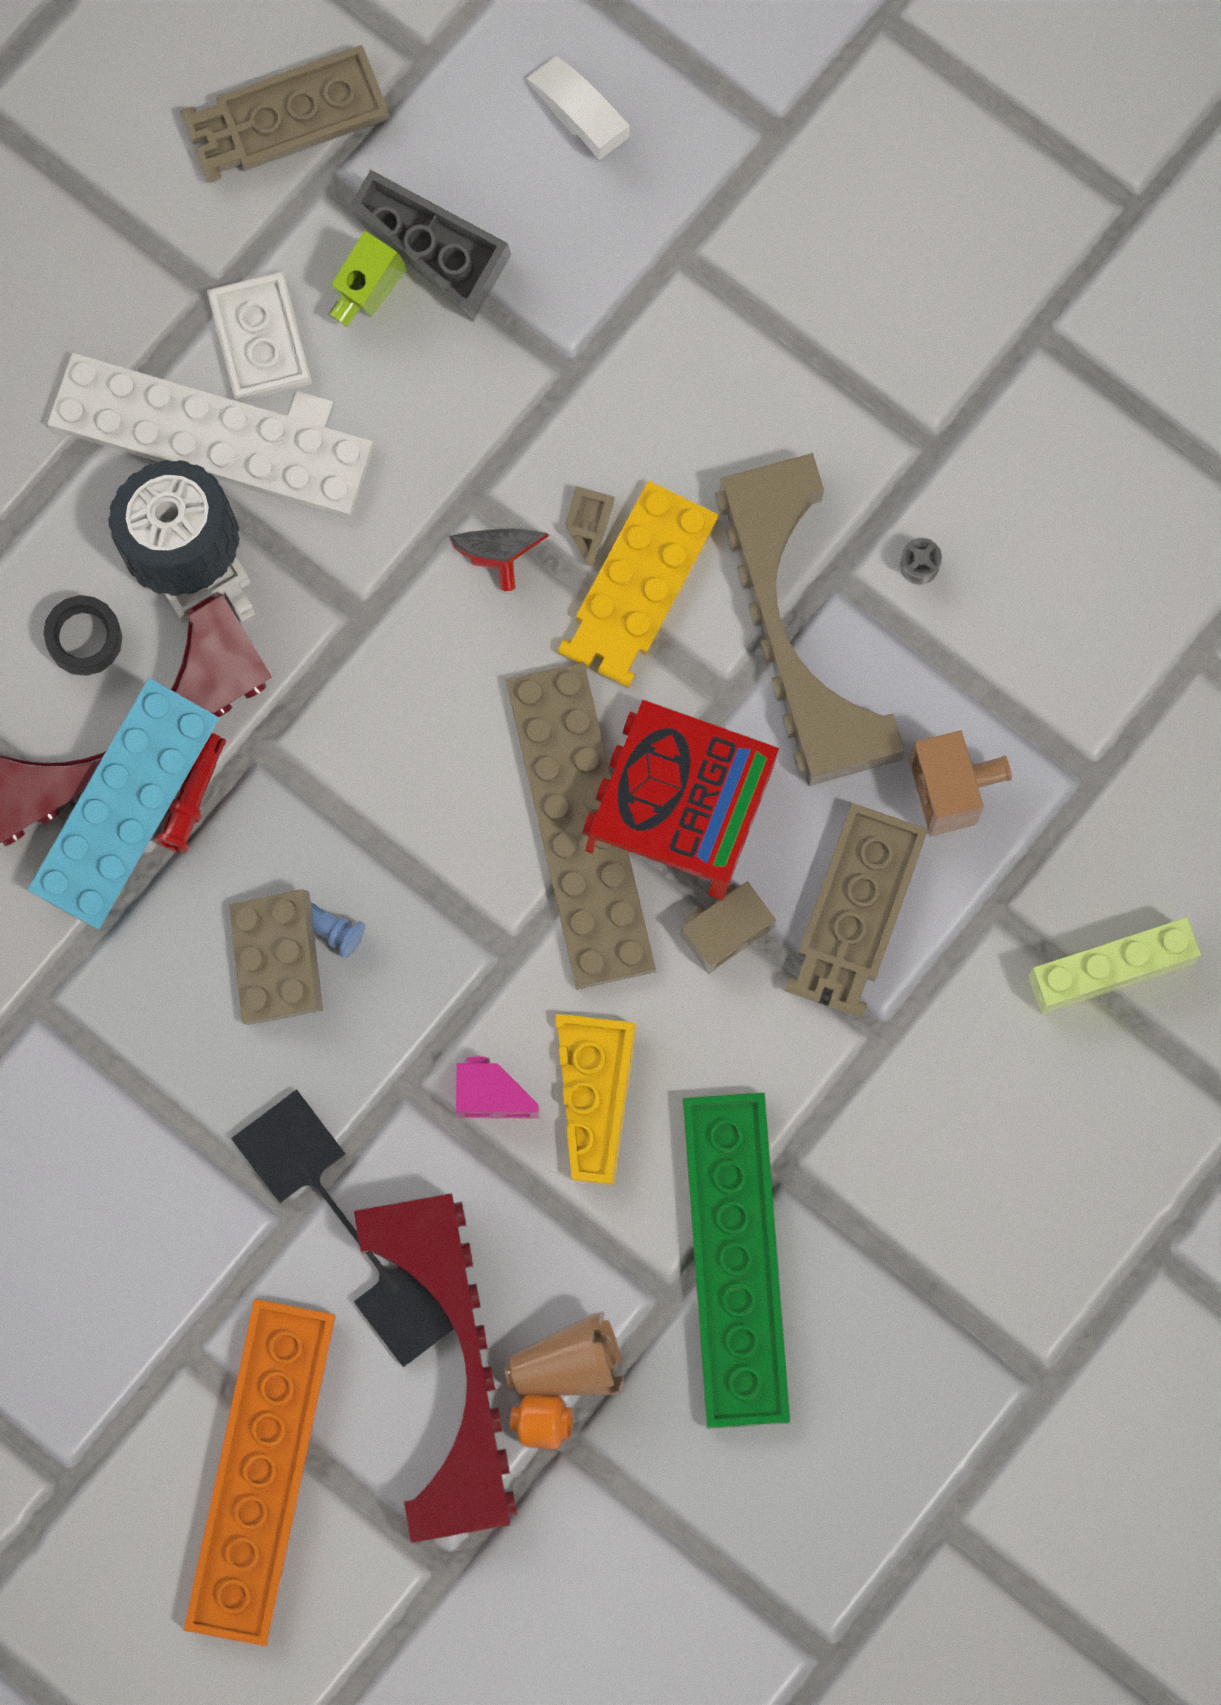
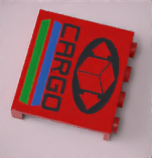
[582,699,779,901]

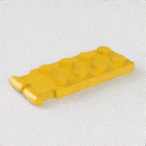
[557,480,719,688]

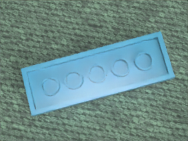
[27,678,220,930]

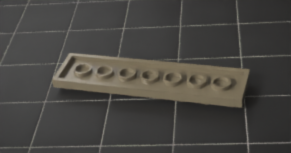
[506,662,656,990]

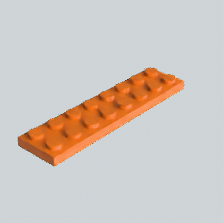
[183,1299,336,1647]

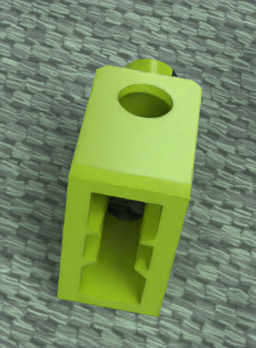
[328,231,408,327]

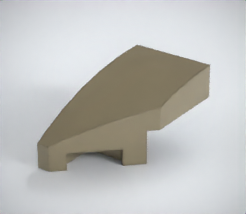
[565,486,615,567]

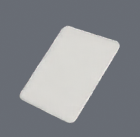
[288,391,333,427]

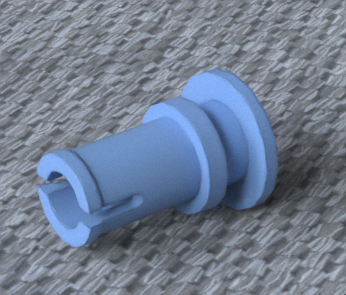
[311,902,365,959]

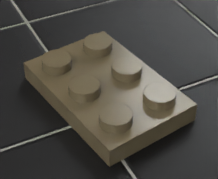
[229,889,323,1025]

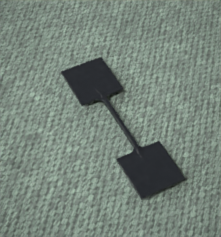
[231,1089,454,1368]

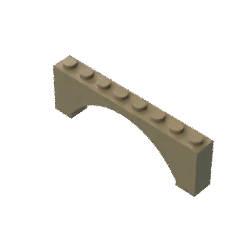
[715,453,905,786]

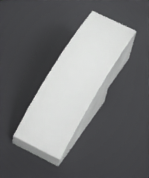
[526,55,630,160]

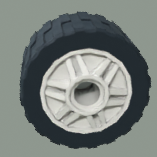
[108,460,240,596]

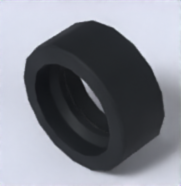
[43,595,123,676]

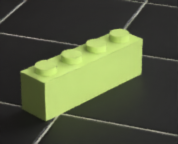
[1028,917,1201,1015]

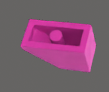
[456,1056,539,1119]

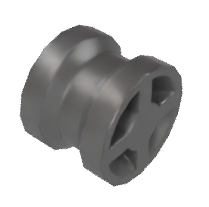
[900,538,942,585]

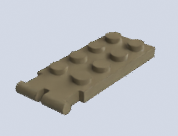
[180,45,390,183]
[785,803,928,1018]

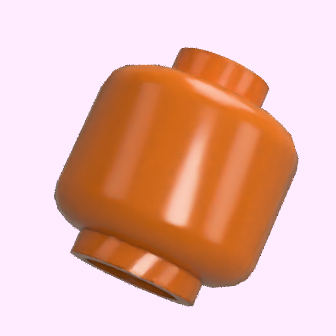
[510,1394,573,1450]

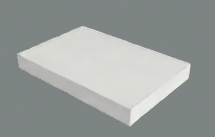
[207,271,312,402]

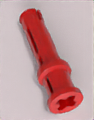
[153,733,226,854]

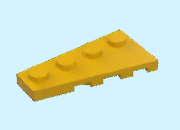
[555,1014,637,1186]

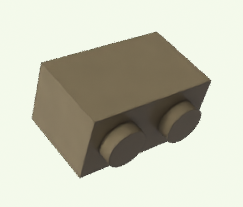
[681,881,776,974]

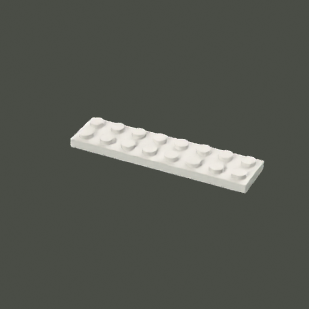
[47,353,374,518]

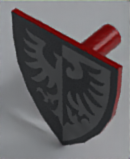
[449,529,549,591]

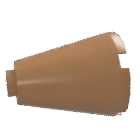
[504,1311,624,1396]

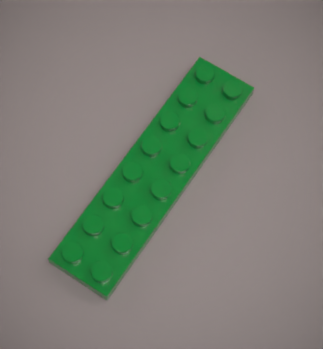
[683,1092,790,1429]

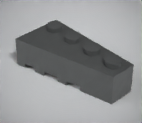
[351,169,511,322]

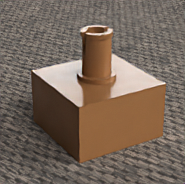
[909,730,1012,837]

